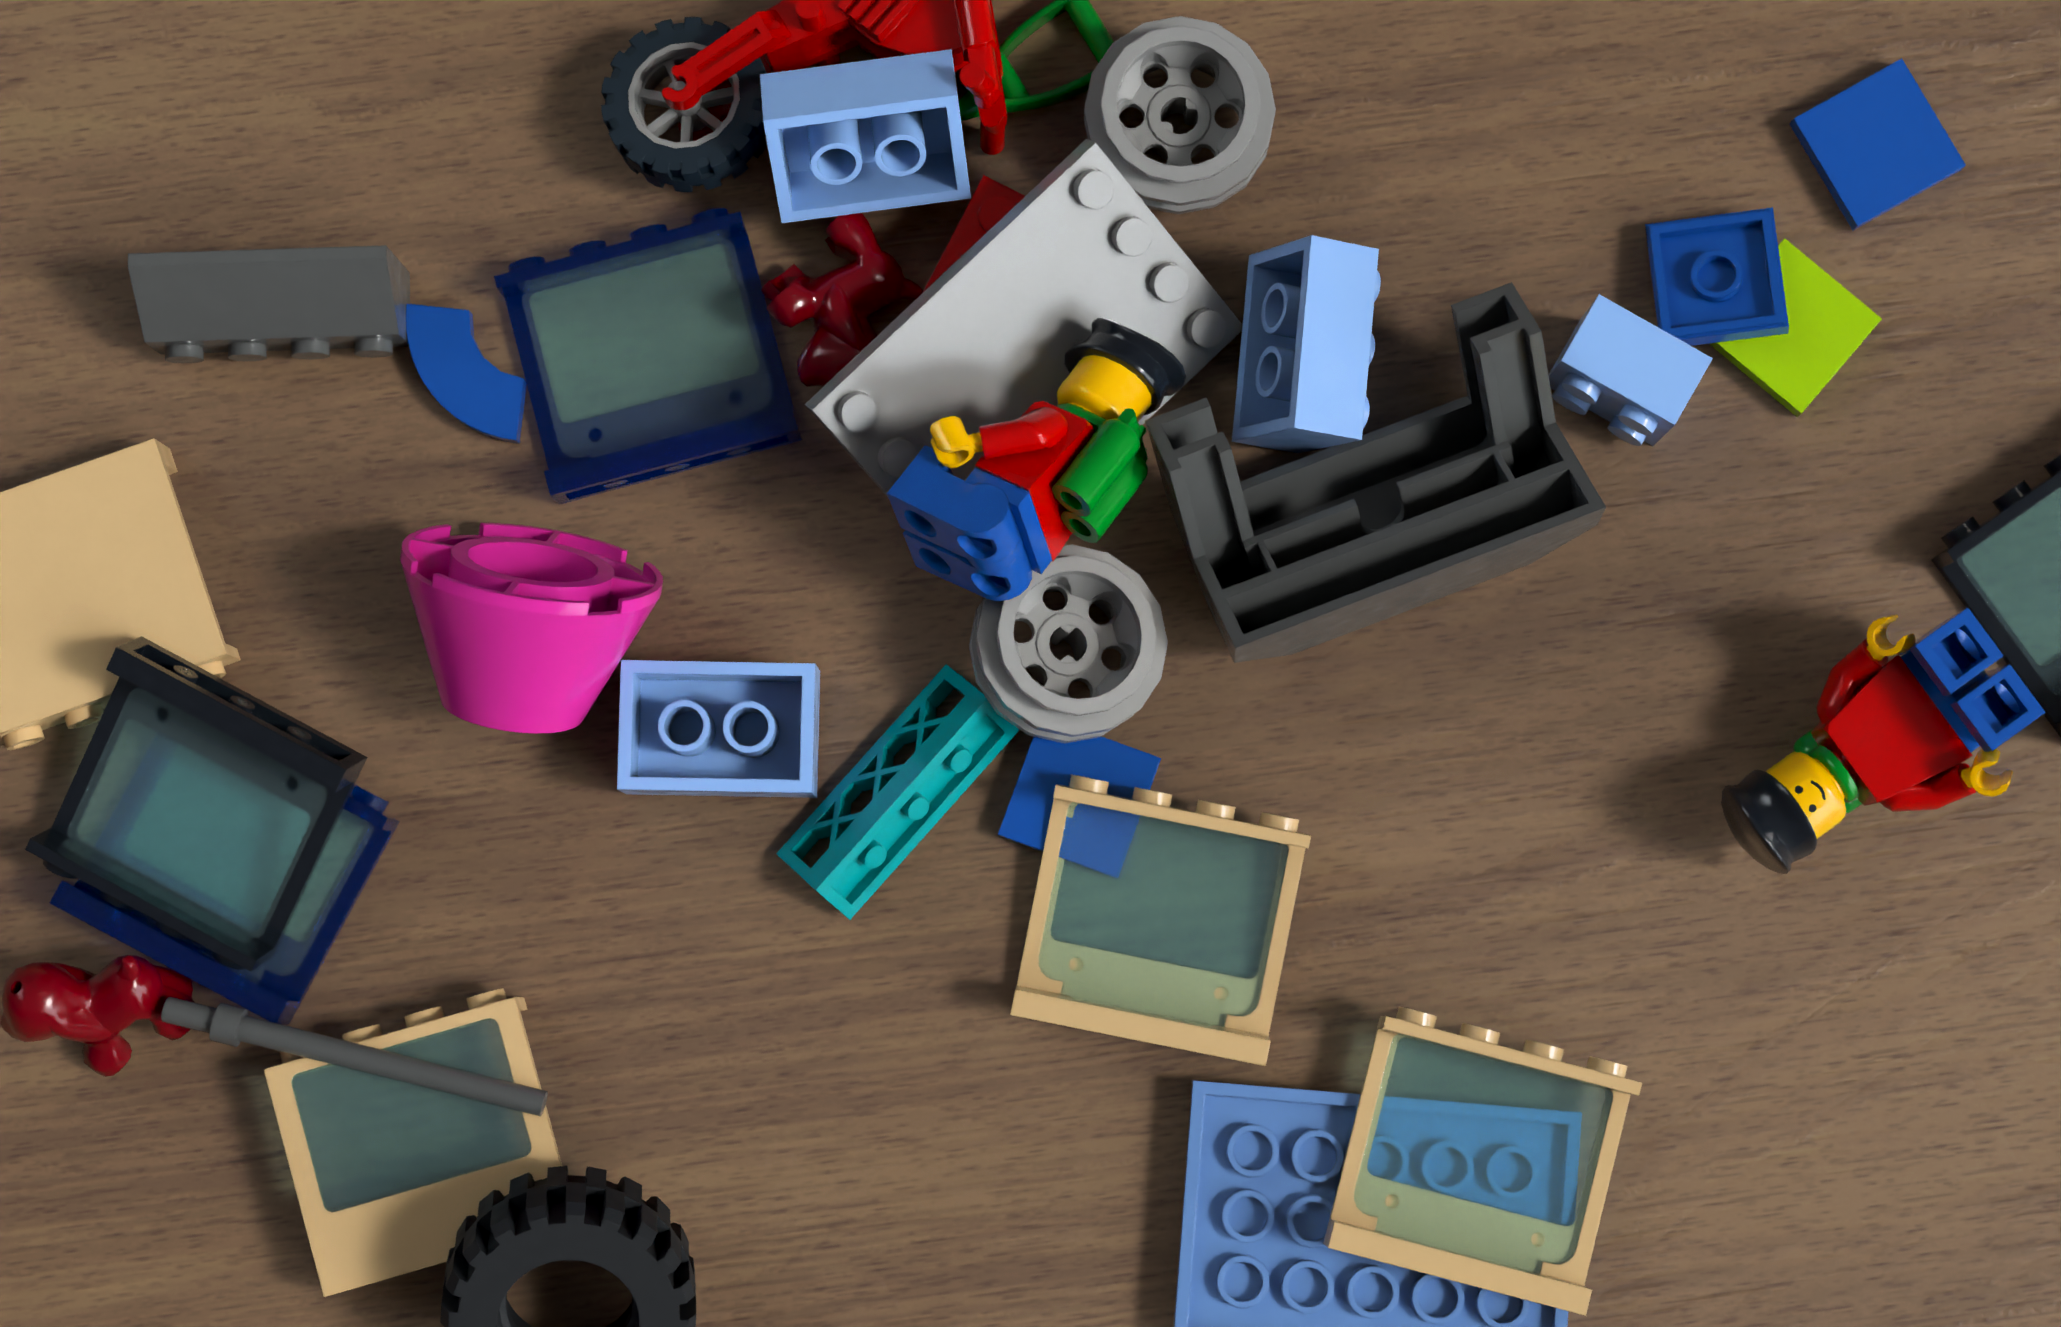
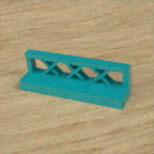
[776,664,1020,920]

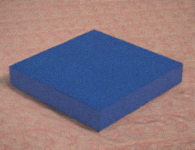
[1789,58,1966,231]
[1645,207,1789,346]
[998,736,1161,879]

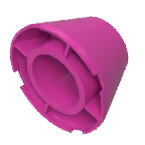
[400,523,663,734]

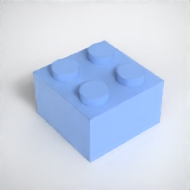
[1549,294,1713,446]

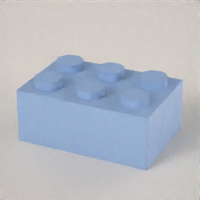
[760,49,971,223]
[1232,235,1381,453]
[617,660,820,798]

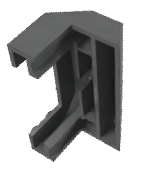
[1145,282,1606,663]

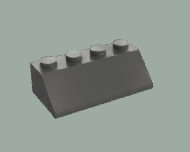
[128,245,410,363]

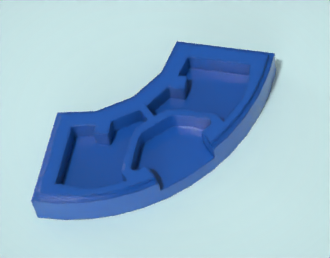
[406,304,527,444]

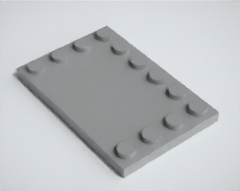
[805,139,1242,497]

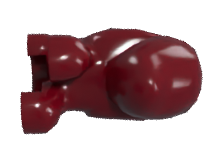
[761,213,923,387]
[0,955,195,1077]

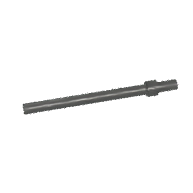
[161,996,548,1117]

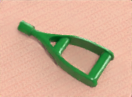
[959,0,1114,122]

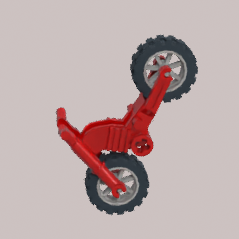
[601,0,1007,192]

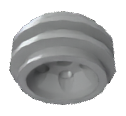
[1084,16,1276,214]
[969,544,1168,743]

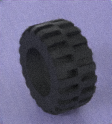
[440,1166,696,1327]

